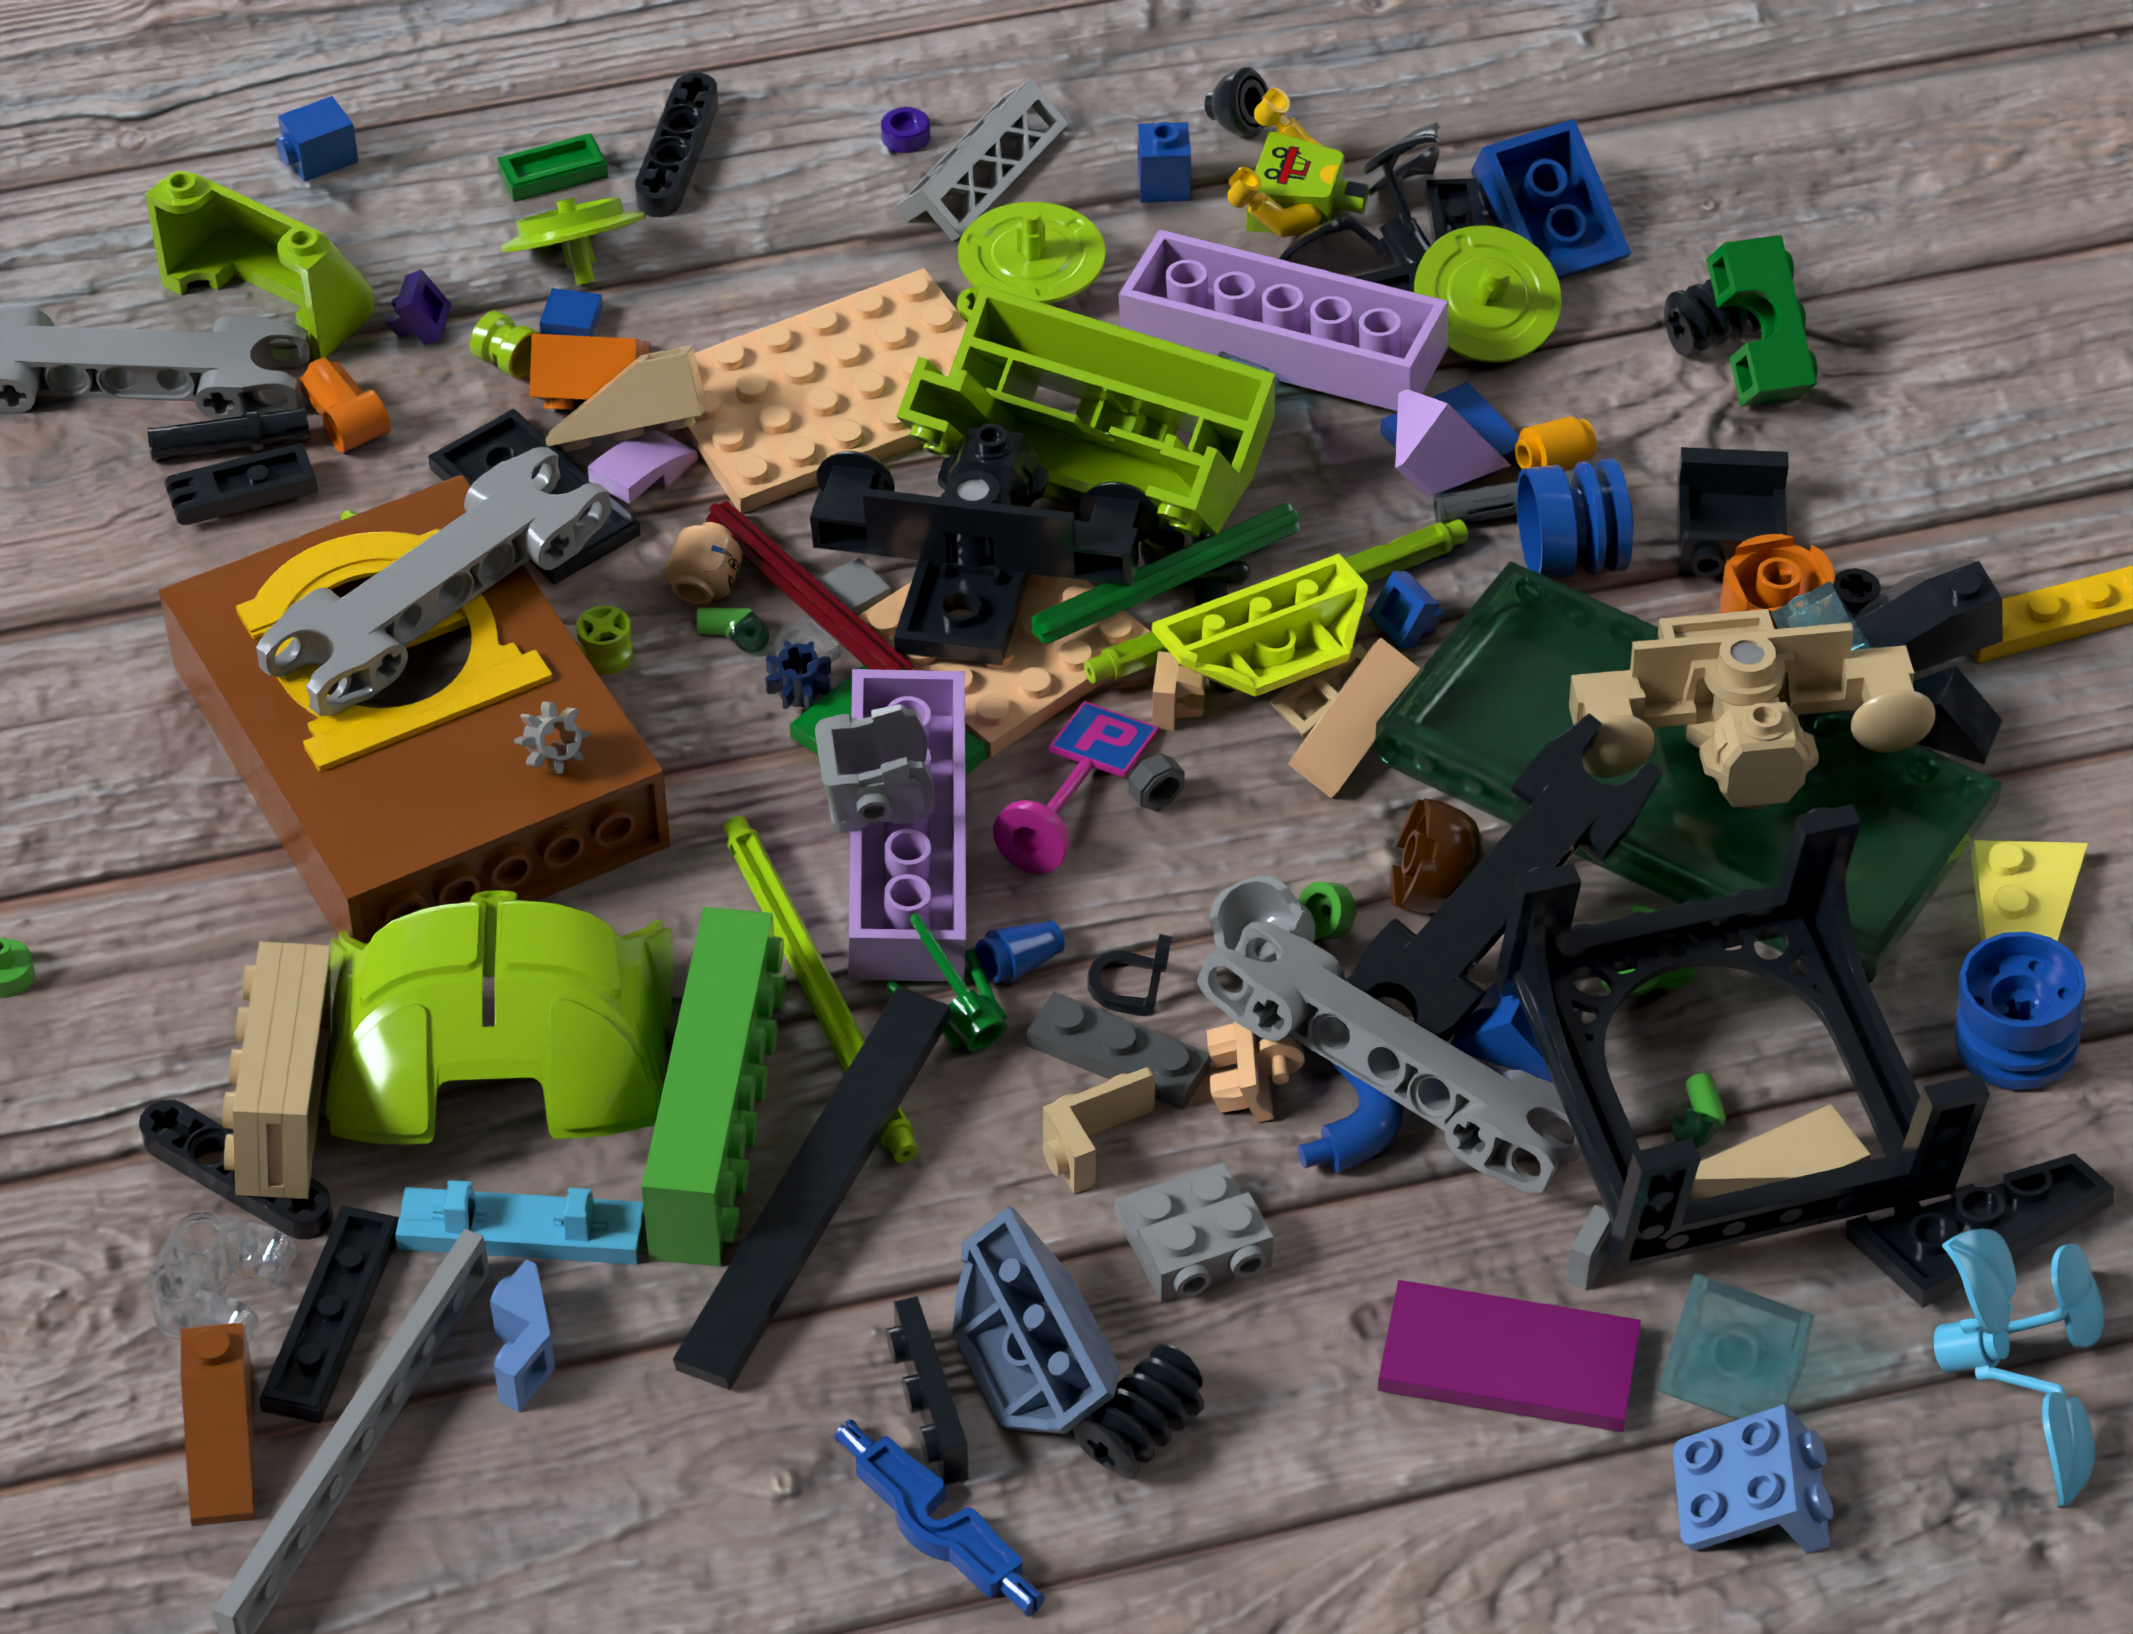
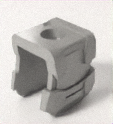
[815,704,935,833]

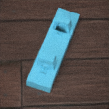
[395,1180,645,1265]

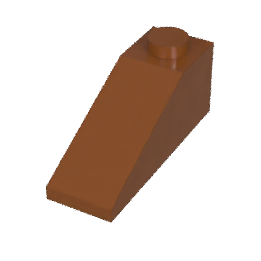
[181,1322,255,1526]

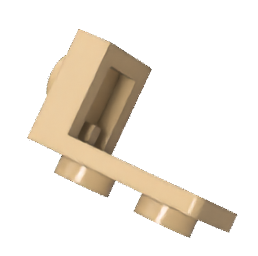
[1043,1067,1155,1194]

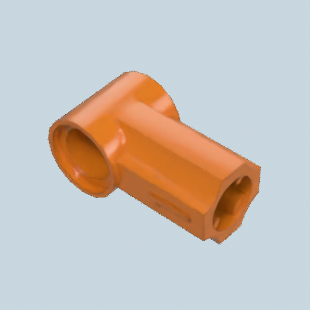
[299,357,391,453]

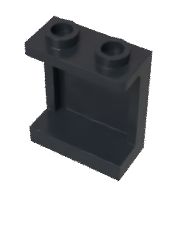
[1676,447,1789,578]

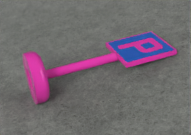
[992,701,1159,874]

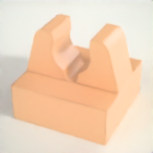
[1152,651,1206,731]

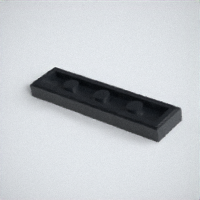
[259,1206,399,1424]

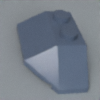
[952,1206,1120,1434]

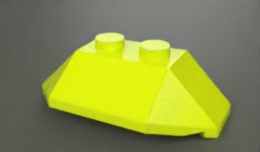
[1152,553,1368,697]

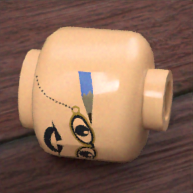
[665,522,743,606]

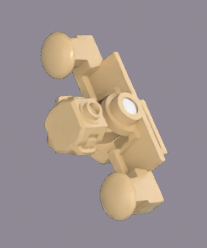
[1569,609,1935,810]

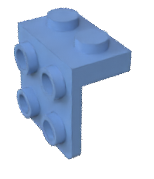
[1673,1404,1833,1554]

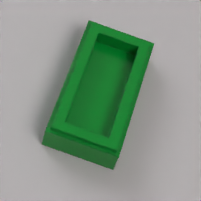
[497,133,608,202]

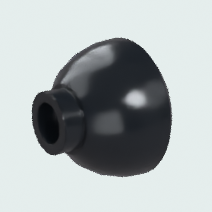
[1204,67,1269,137]

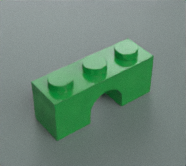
[1706,235,1818,407]

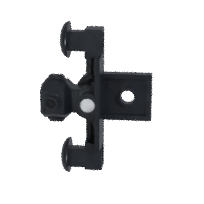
[810,424,1159,666]

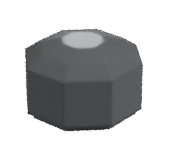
[1129,753,1185,810]

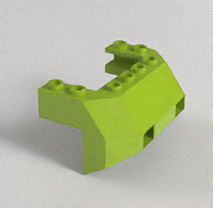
[896,284,1275,537]

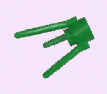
[887,913,1007,1052]

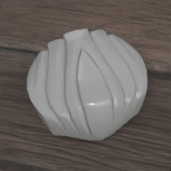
[1209,875,1315,975]

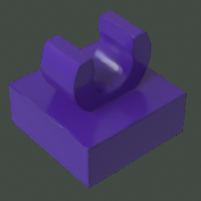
[385,269,452,345]

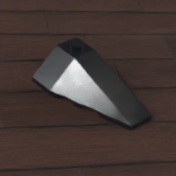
[1842,559,2003,673]

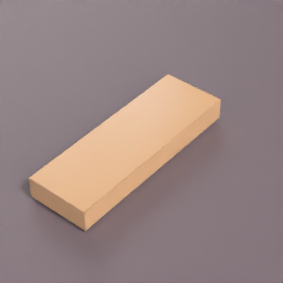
[1287,638,1424,798]

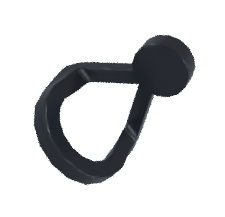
[1087,934,1172,1016]

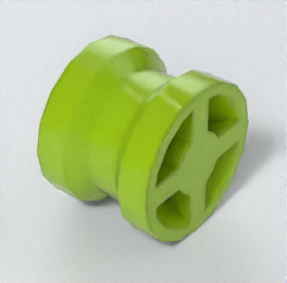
[576,605,633,675]

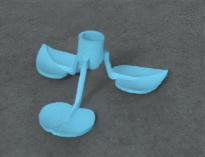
[1934,1229,2104,1507]

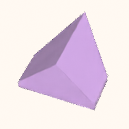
[1395,389,1511,499]

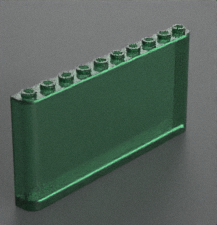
[1375,561,2002,984]

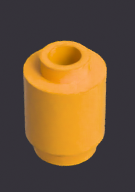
[1515,416,1597,471]

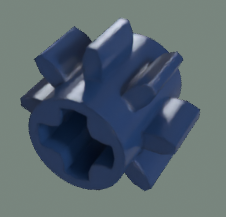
[765,641,831,709]

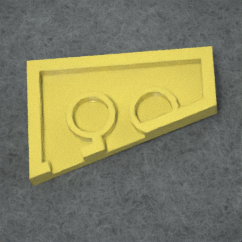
[1971,840,2088,941]

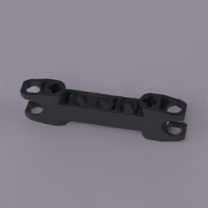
[1347,713,1663,1061]

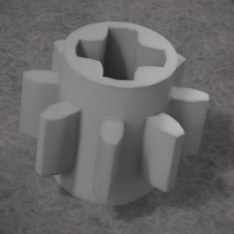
[514,701,591,774]

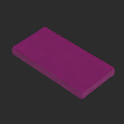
[1377,1280,1641,1432]

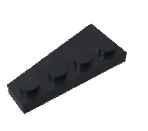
[1846,1153,2114,1308]

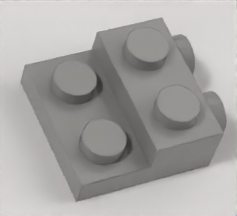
[1114,1162,1274,1303]

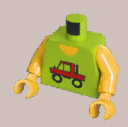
[1228,87,1369,238]

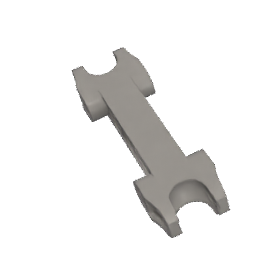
[0,307,311,419]
[256,447,611,716]
[1197,922,1583,1193]

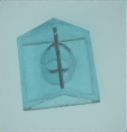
[1656,1273,1814,1420]

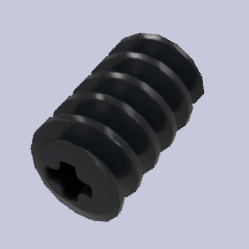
[1664,279,1762,356]
[1073,1344,1204,1479]

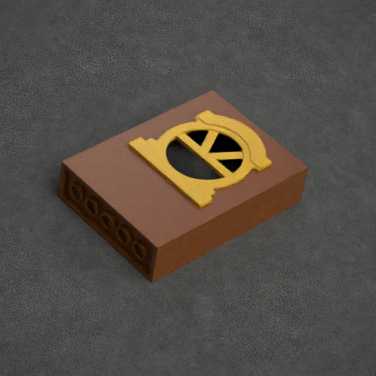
[159,475,670,944]

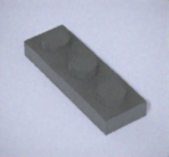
[1027,991,1210,1109]

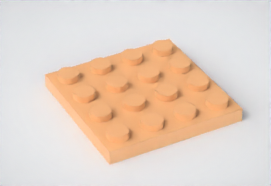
[858,574,1152,758]

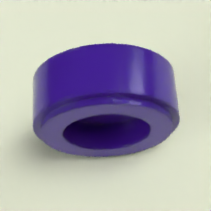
[881,107,931,153]

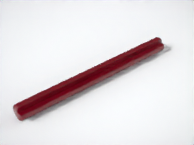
[706,501,915,670]

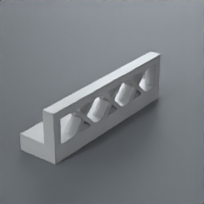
[895,78,1069,241]

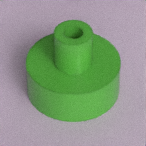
[1298,882,1357,940]
[0,937,35,998]

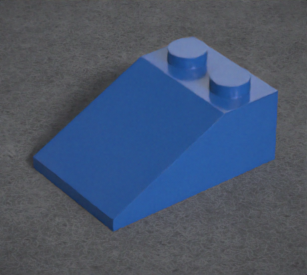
[1471,119,1631,280]

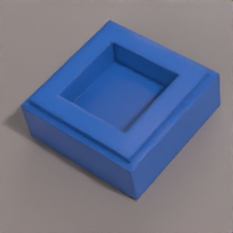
[539,288,603,336]

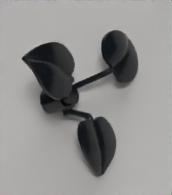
[1279,122,1440,267]

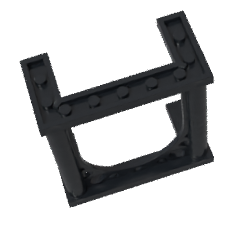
[1495,804,1990,1271]

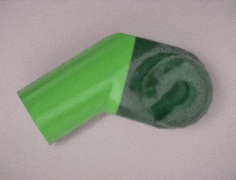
[697,608,770,653]
[1670,1073,1726,1148]

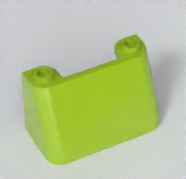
[145,171,375,360]

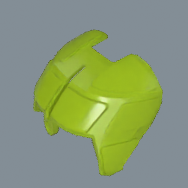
[326,890,674,1144]

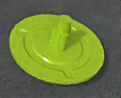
[501,197,646,285]
[958,202,1106,305]
[1414,226,1561,363]

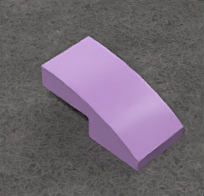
[588,430,699,504]

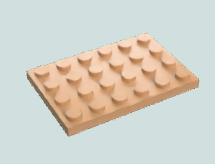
[680,268,967,514]

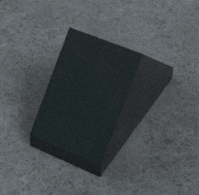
[1913,666,2002,765]

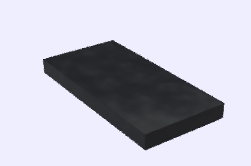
[428,408,641,585]

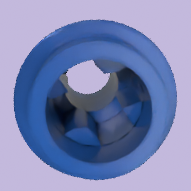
[975,920,1065,985]

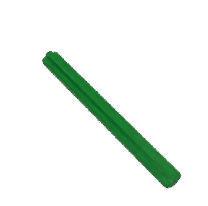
[1031,503,1301,644]

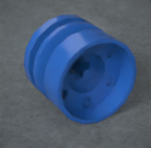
[1516,458,1634,581]
[1955,932,2086,1090]

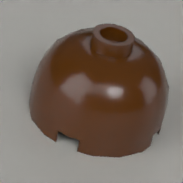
[1390,798,1487,914]

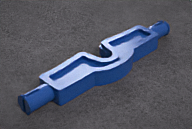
[834,1419,1045,1616]

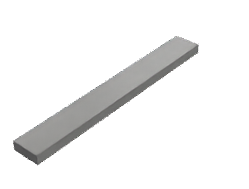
[213,1229,490,1634]

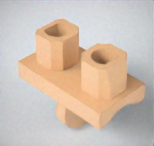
[1206,1021,1305,1123]

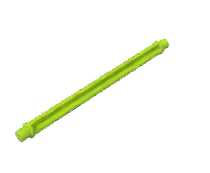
[1084,519,1469,684]
[723,816,919,1163]

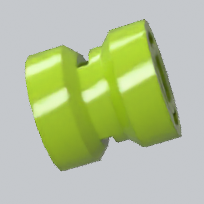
[470,310,540,379]

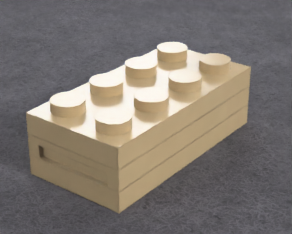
[222,941,332,1199]

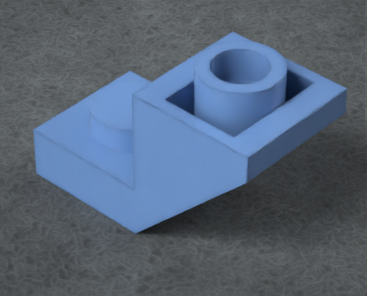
[490,1259,555,1412]

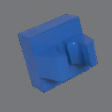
[1368,571,1444,648]

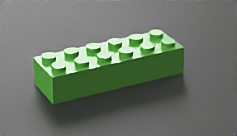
[641,907,787,1267]

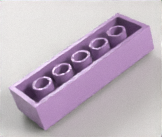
[1118,229,1448,411]
[848,669,966,981]

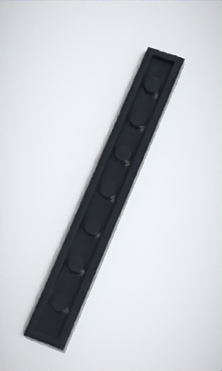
[673,987,952,1390]

